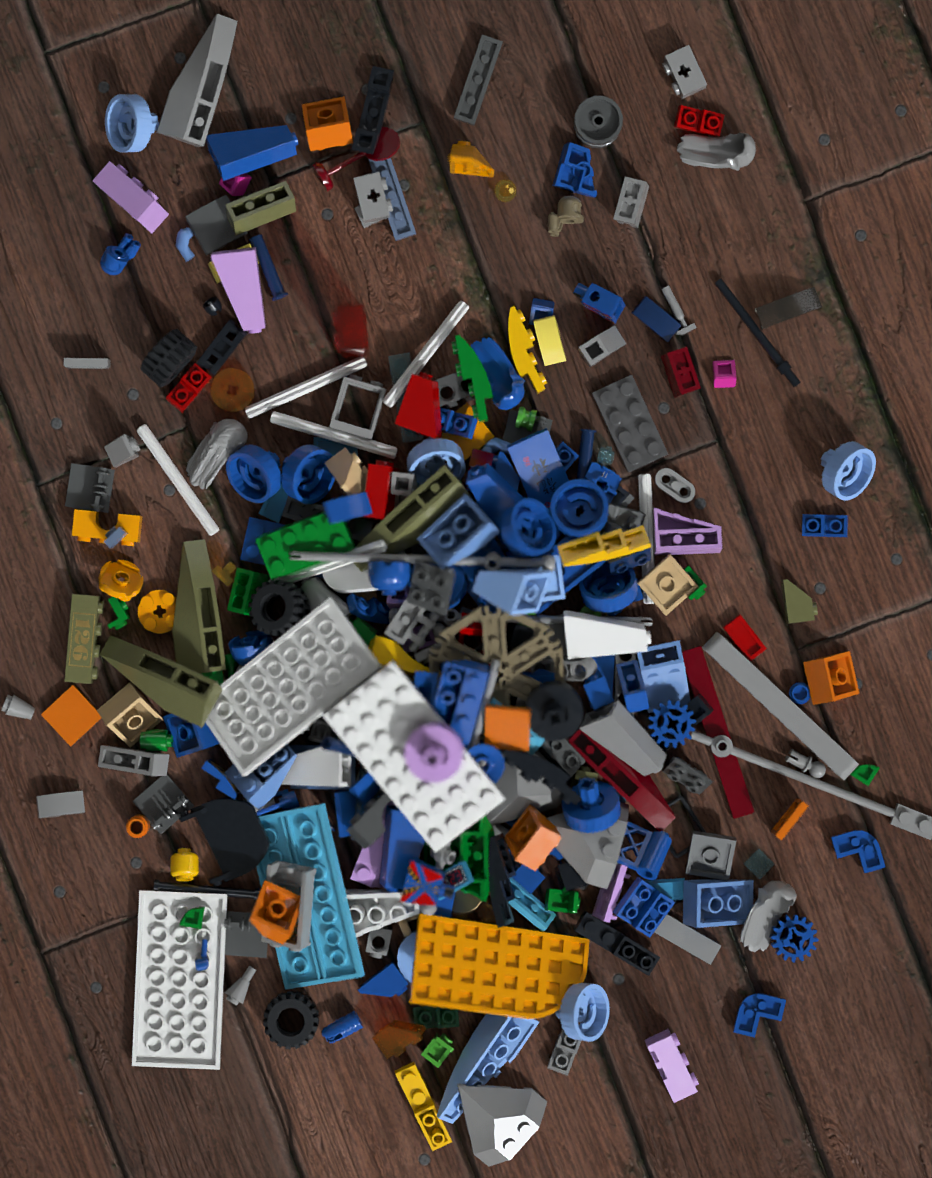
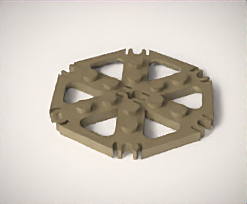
[429,604,564,741]

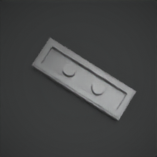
[655,914,721,965]

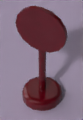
[312,127,400,192]

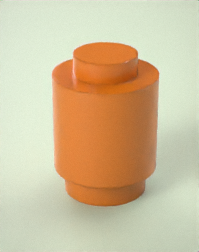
[126,814,150,838]

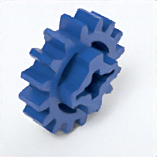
[648,700,696,748]
[770,914,819,963]

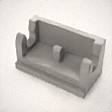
[613,177,649,228]

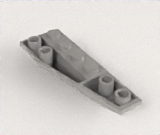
[157,14,237,147]

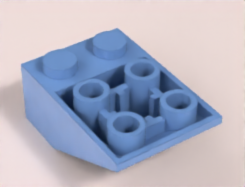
[636,640,691,713]
[225,744,297,810]

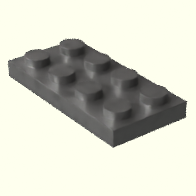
[592,375,668,473]

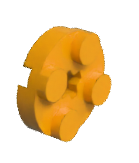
[98,560,144,602]
[138,590,176,634]

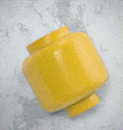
[170,848,199,881]

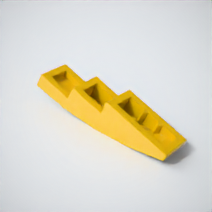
[557,525,651,567]

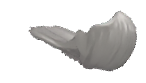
[677,133,756,171]
[186,419,248,489]
[740,881,797,952]

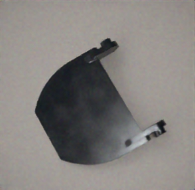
[179,798,270,887]

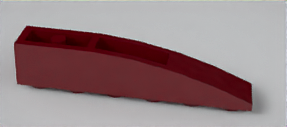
[567,727,676,832]

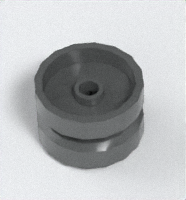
[574,96,623,148]

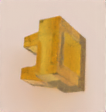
[212,562,237,586]

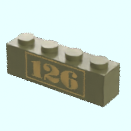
[64,594,104,684]

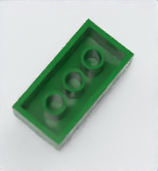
[255,511,356,580]

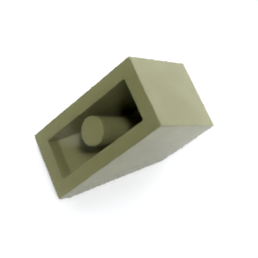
[781,579,818,624]

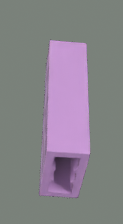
[211,247,266,334]

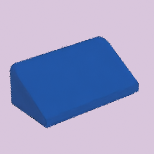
[349,770,382,806]

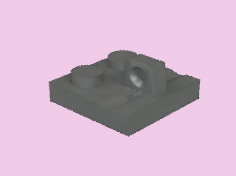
[599,502,646,535]
[685,831,736,881]

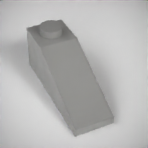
[98,745,169,776]

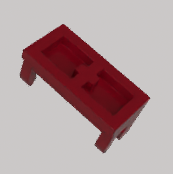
[661,347,701,398]

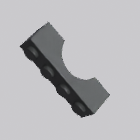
[346,788,393,849]

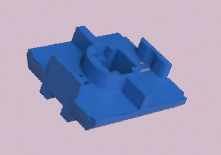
[583,462,622,503]

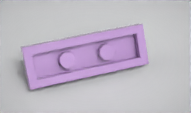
[592,858,631,923]

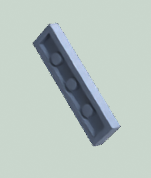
[368,158,416,241]

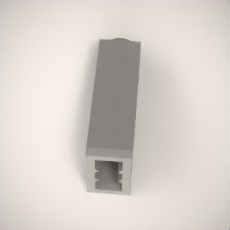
[580,701,667,776]

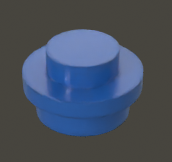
[789,682,811,704]

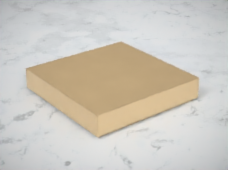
[637,554,699,616]

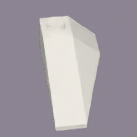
[345,889,420,938]

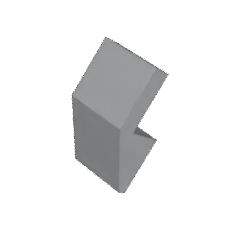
[391,471,418,509]

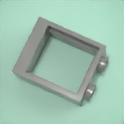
[329,374,387,440]

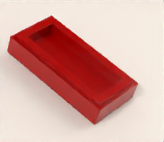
[722,614,767,661]

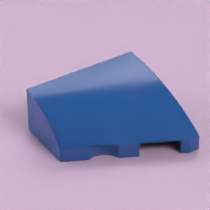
[552,142,597,198]

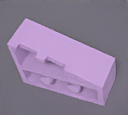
[93,161,169,234]
[653,508,722,555]
[645,1029,699,1103]

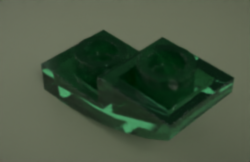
[412,1005,459,1029]

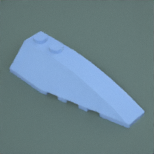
[437,1014,539,1124]

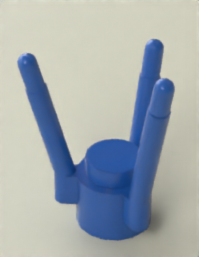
[256,789,300,816]

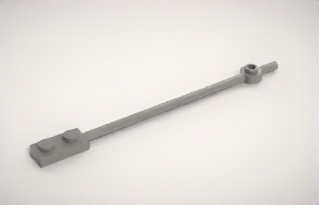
[690,731,932,840]

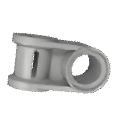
[307,719,342,743]

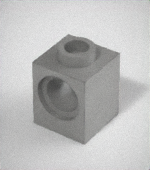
[365,926,393,958]

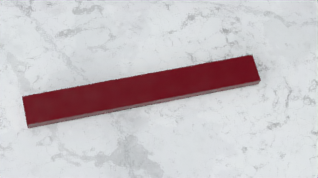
[682,646,755,819]

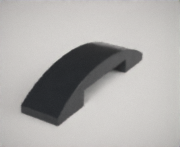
[352,66,394,155]

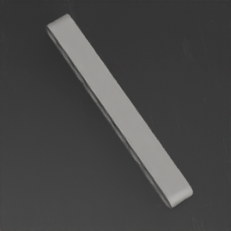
[702,632,859,780]

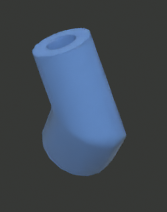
[176,227,195,262]
[481,438,511,454]

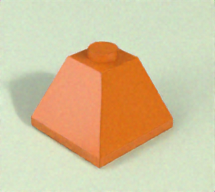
[249,880,301,945]

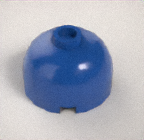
[368,561,412,595]
[228,630,273,667]

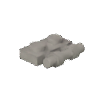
[384,596,439,653]

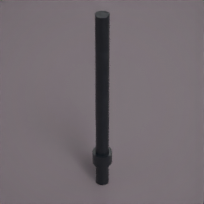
[714,278,801,387]

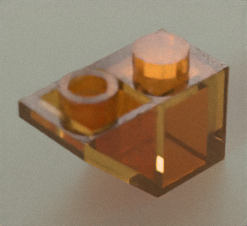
[372,1020,426,1059]

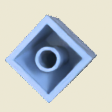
[472,568,553,615]

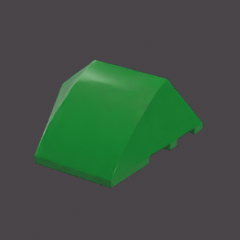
[423,815,495,902]

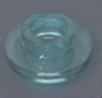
[597,446,615,467]

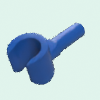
[195,939,209,971]

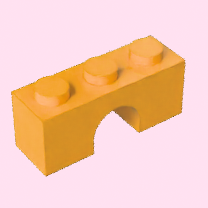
[72,509,142,546]

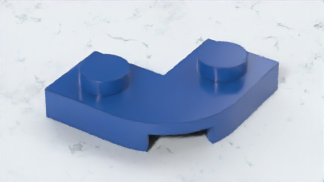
[830,830,886,873]
[733,993,786,1038]

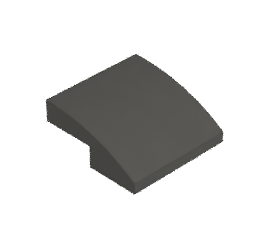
[185,195,247,256]

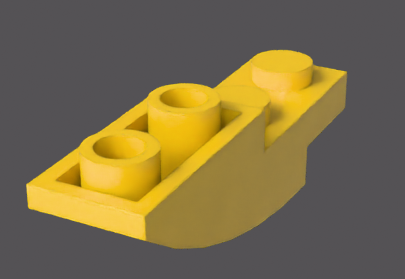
[508,306,547,394]
[395,1062,452,1151]

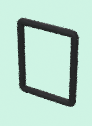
[656,796,707,858]

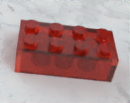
[332,304,369,358]

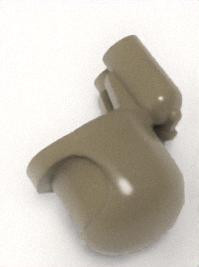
[548,196,584,237]

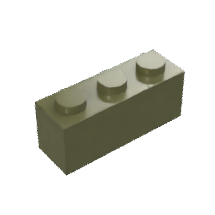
[225,181,296,235]

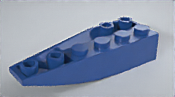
[434,660,489,750]

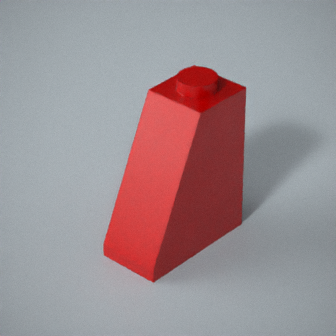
[395,372,442,439]

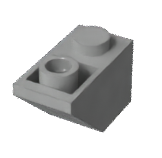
[578,325,626,368]
[104,434,141,467]

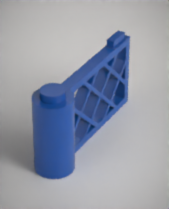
[617,821,672,880]

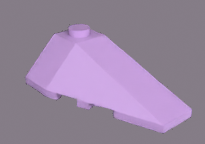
[350,801,397,888]

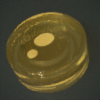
[495,180,516,202]

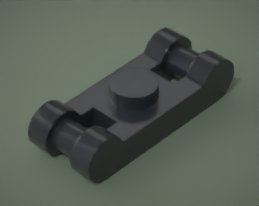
[196,319,248,377]

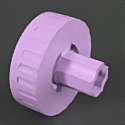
[404,722,464,783]

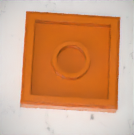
[41,685,101,747]
[485,704,531,752]
[771,798,808,841]

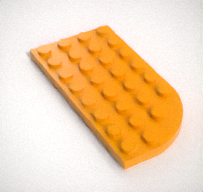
[409,914,590,1019]

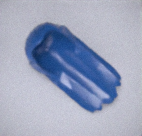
[471,337,525,410]

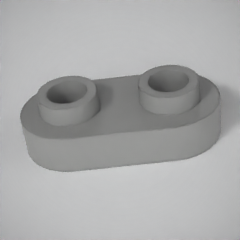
[655,468,695,503]

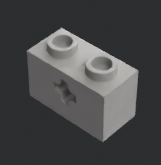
[662,45,707,99]
[354,172,393,224]

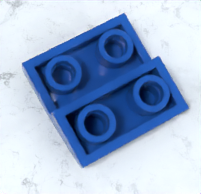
[613,876,675,938]

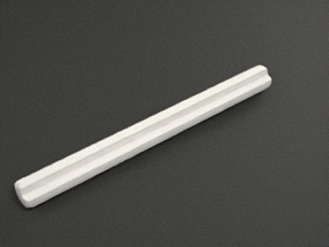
[383,301,469,408]
[245,356,367,418]
[270,411,397,459]
[137,424,219,536]
[638,474,655,604]
[268,540,387,583]

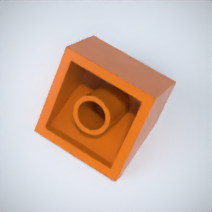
[302,96,353,151]
[803,651,860,705]
[504,804,562,871]

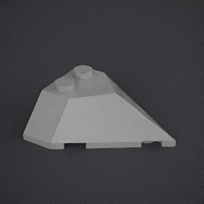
[486,749,562,826]
[547,802,629,889]
[457,1084,547,1166]

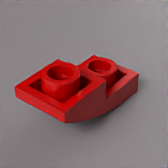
[674,105,725,137]
[166,363,212,413]

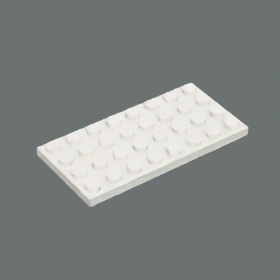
[206,597,383,777]
[323,661,505,853]
[132,890,228,1070]

